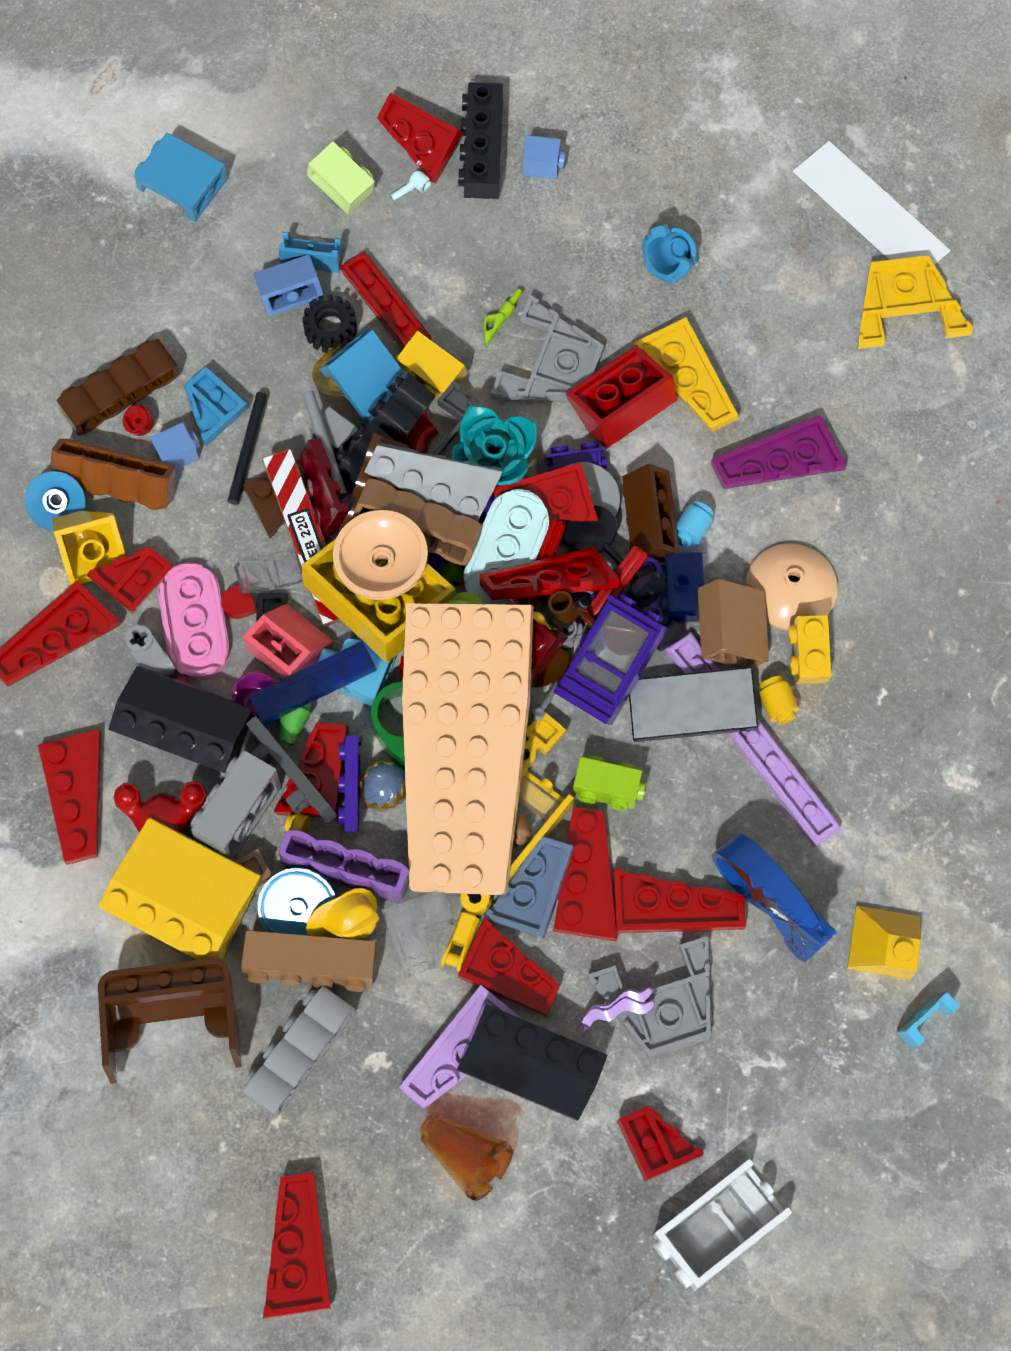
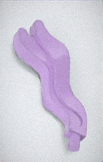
[579,987,655,1033]

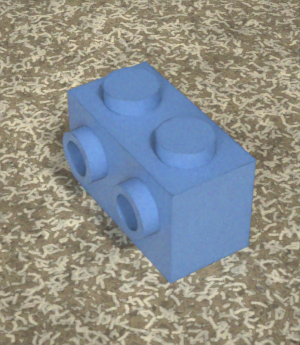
[253,254,324,317]

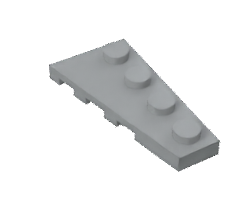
[364,442,503,522]

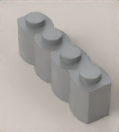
[243,986,355,1118]

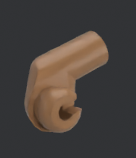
[513,810,532,845]

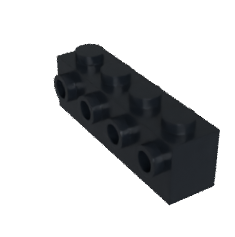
[458,82,503,199]

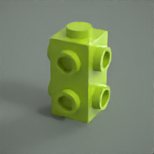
[572,755,647,811]

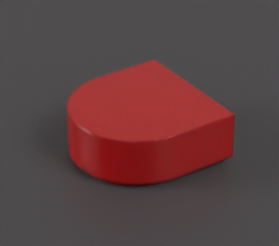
[221,583,257,619]

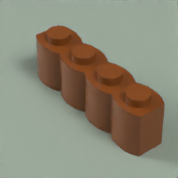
[51,439,175,510]

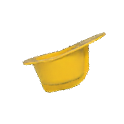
[306,888,379,940]

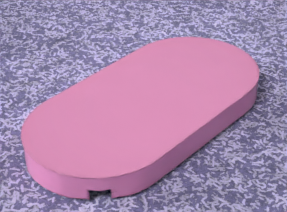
[158,562,230,680]

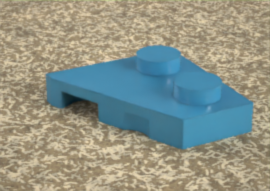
[184,366,248,446]

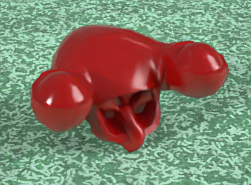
[113,781,208,833]

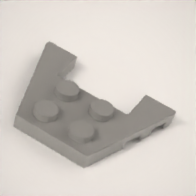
[490,295,604,401]
[587,936,711,1059]

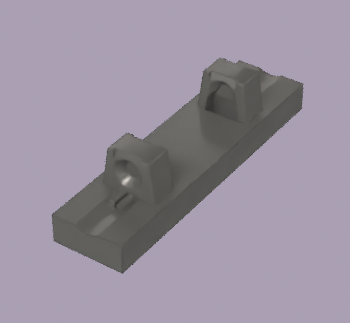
[246,716,337,823]

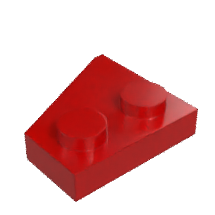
[87,546,173,614]

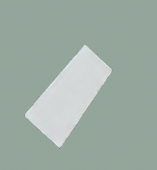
[793,141,951,265]

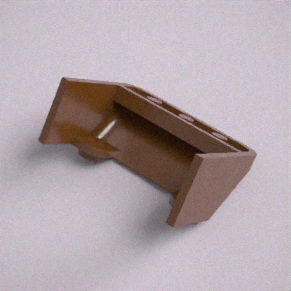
[98,958,242,1084]

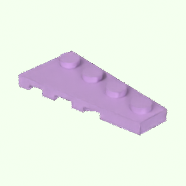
[398,985,522,1109]

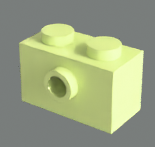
[307,142,375,214]

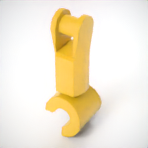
[441,894,493,972]

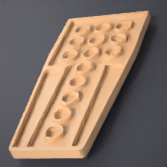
[402,603,534,895]

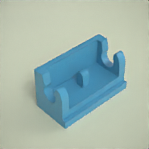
[279,231,343,273]

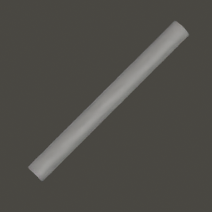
[303,390,347,499]

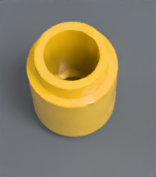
[759,676,799,725]

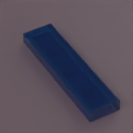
[249,641,377,725]

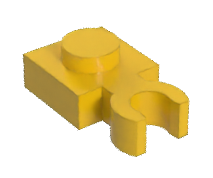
[524,712,567,768]

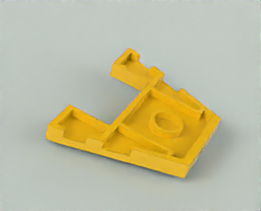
[857,255,973,349]

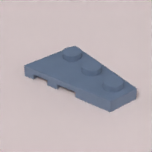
[482,836,575,939]

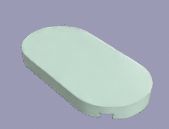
[464,489,549,605]

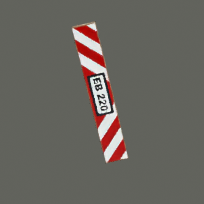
[262,449,341,627]

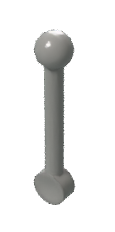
[532,677,563,721]

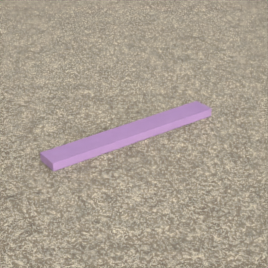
[665,632,842,847]

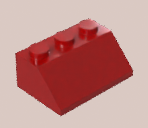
[565,345,678,449]

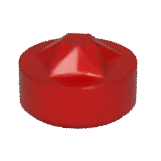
[123,405,154,436]

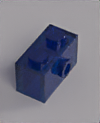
[660,553,705,622]

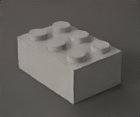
[191,750,281,860]

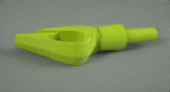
[483,288,523,348]

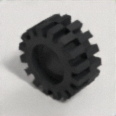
[303,295,357,353]

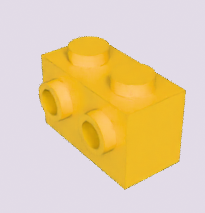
[396,331,468,399]
[788,615,831,684]

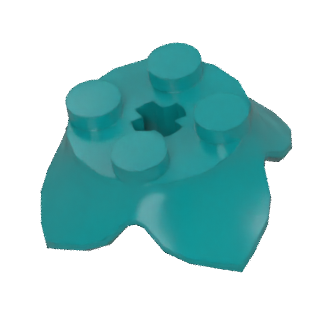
[452,405,537,486]

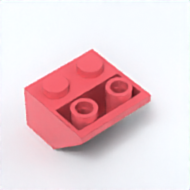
[243,603,333,687]

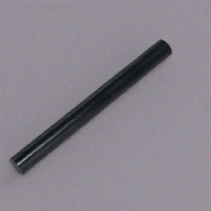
[227,392,268,505]

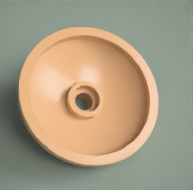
[333,510,428,600]
[745,543,838,631]

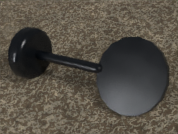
[564,505,666,610]

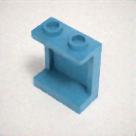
[134,133,228,222]
[319,330,404,423]

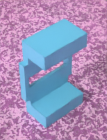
[896,992,960,1047]

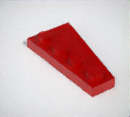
[38,729,101,865]

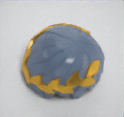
[359,760,406,812]

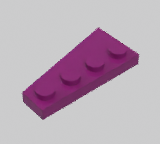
[711,415,847,489]

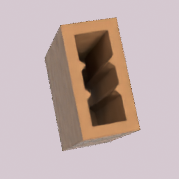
[698,577,769,668]

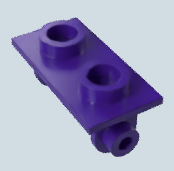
[544,442,608,472]

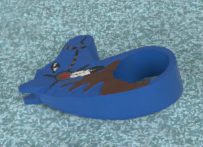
[712,833,837,962]

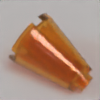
[420,1114,514,1202]

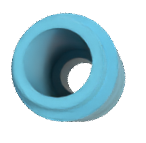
[676,501,714,548]

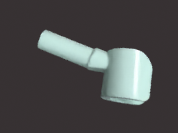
[390,171,431,201]

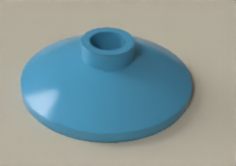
[25,471,86,531]

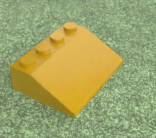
[301,539,456,663]
[98,817,262,960]

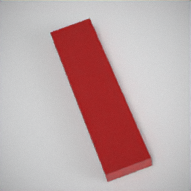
[340,251,432,350]

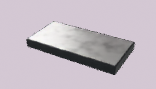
[629,667,759,742]

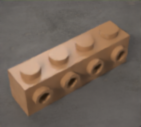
[241,931,376,992]

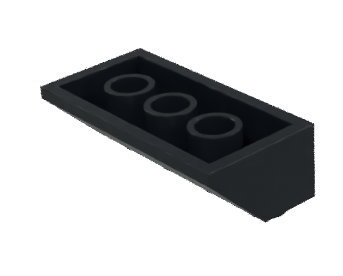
[108,666,254,773]
[456,1004,608,1121]

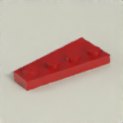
[479,547,620,600]
[0,580,120,687]
[553,807,617,942]
[613,868,746,934]
[263,1172,331,1319]

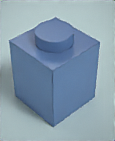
[522,135,565,179]
[150,422,200,470]

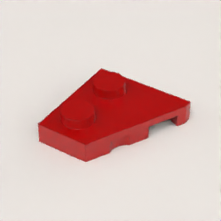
[617,1106,704,1182]

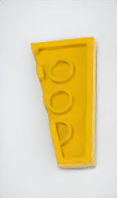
[633,317,739,432]

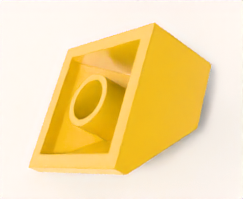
[52,511,126,587]
[847,905,921,980]

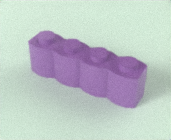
[279,830,409,901]

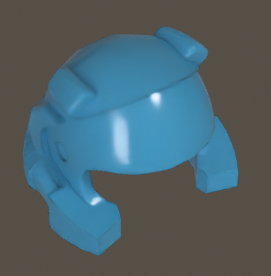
[642,224,698,283]

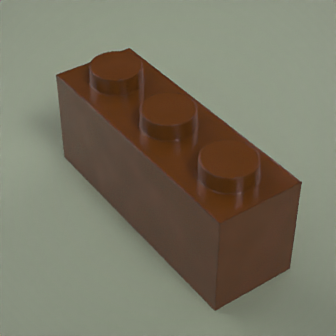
[622,463,680,563]

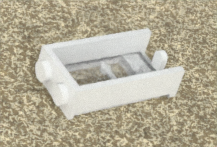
[653,1159,792,1291]

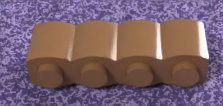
[352,479,483,565]

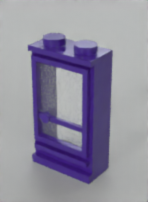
[553,593,669,725]

